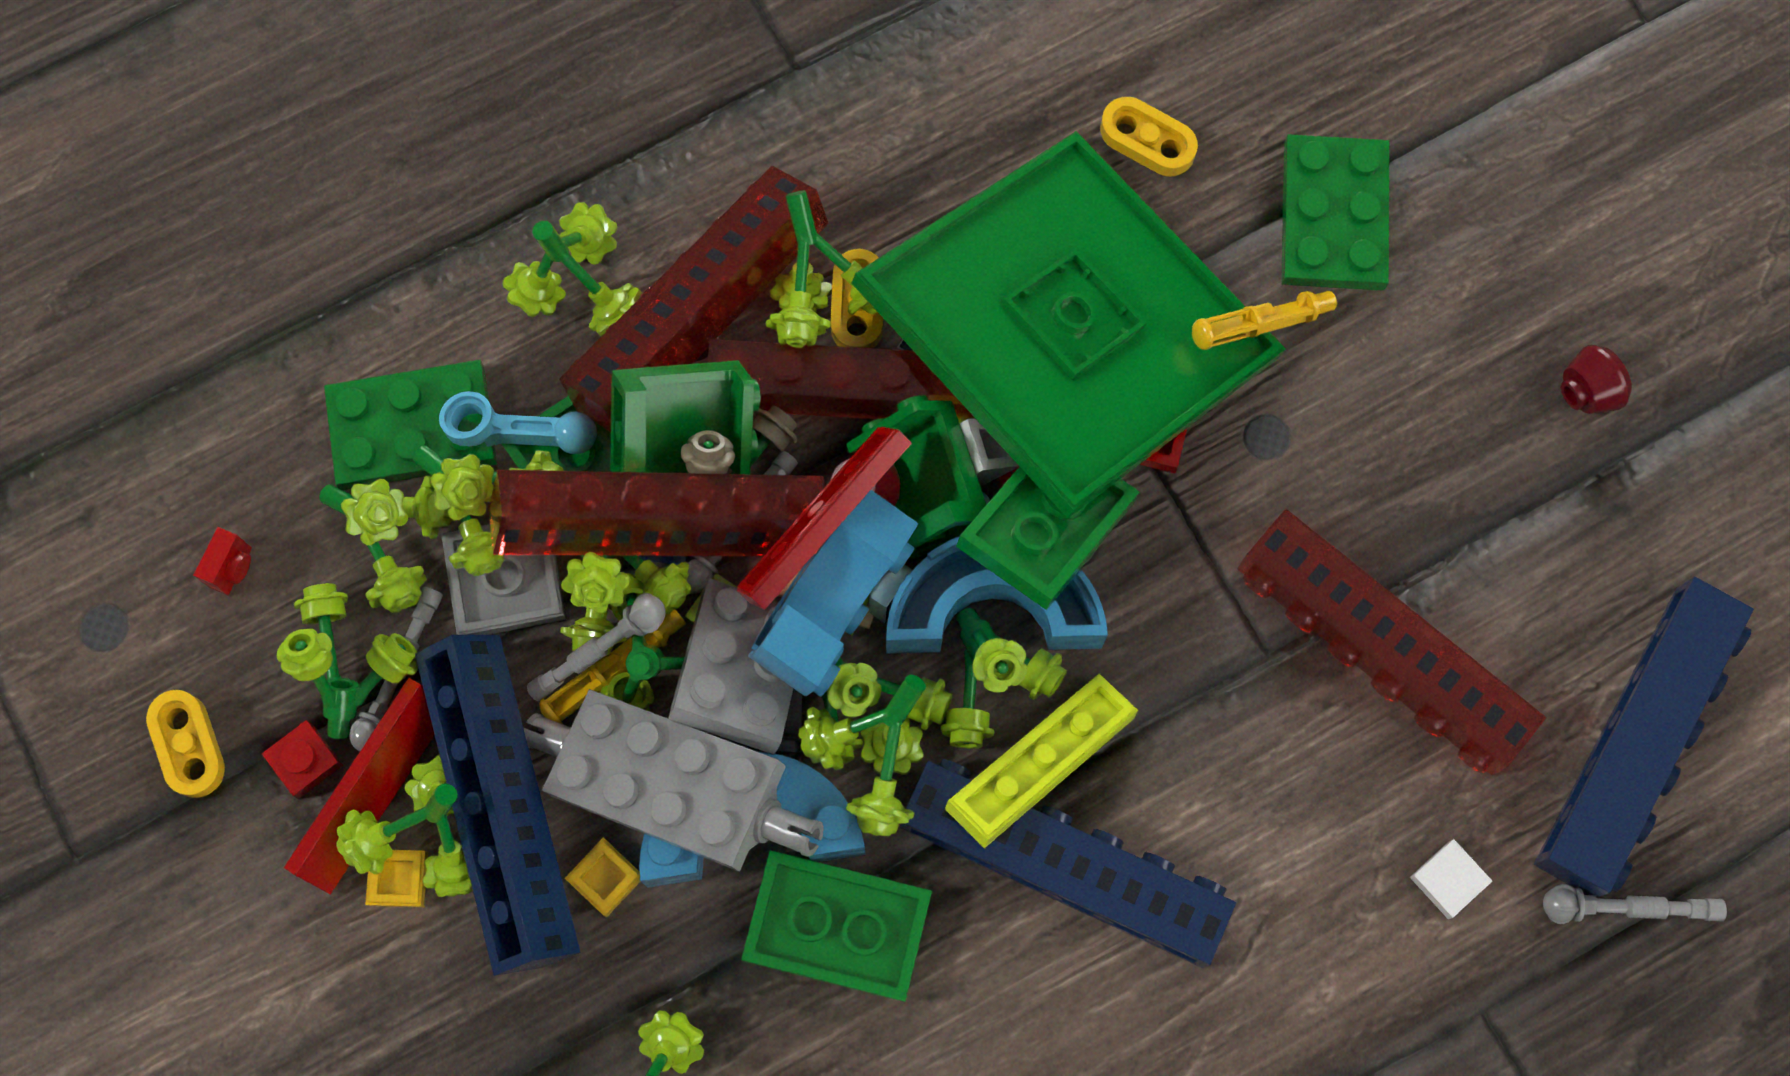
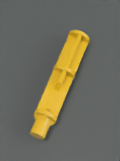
[1192,291,1337,350]
[539,609,686,724]

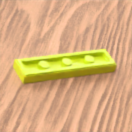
[945,674,1138,849]

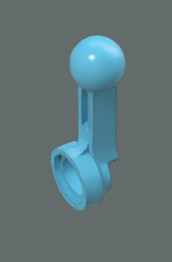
[439,391,597,454]

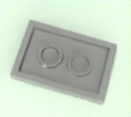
[668,578,793,755]

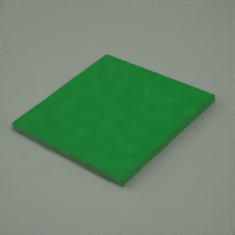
[851,131,1286,519]

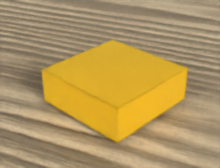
[565,837,641,918]
[365,850,429,908]

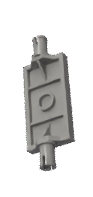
[524,689,824,872]

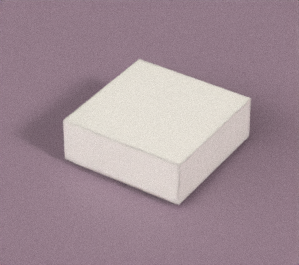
[1410,839,1492,919]

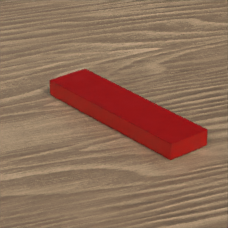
[736,427,912,610]
[284,678,435,895]

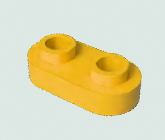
[1100,97,1198,177]
[831,249,883,354]
[146,690,225,798]

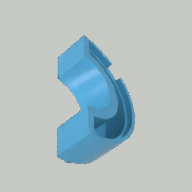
[748,490,918,697]
[886,537,1108,654]
[639,752,866,888]

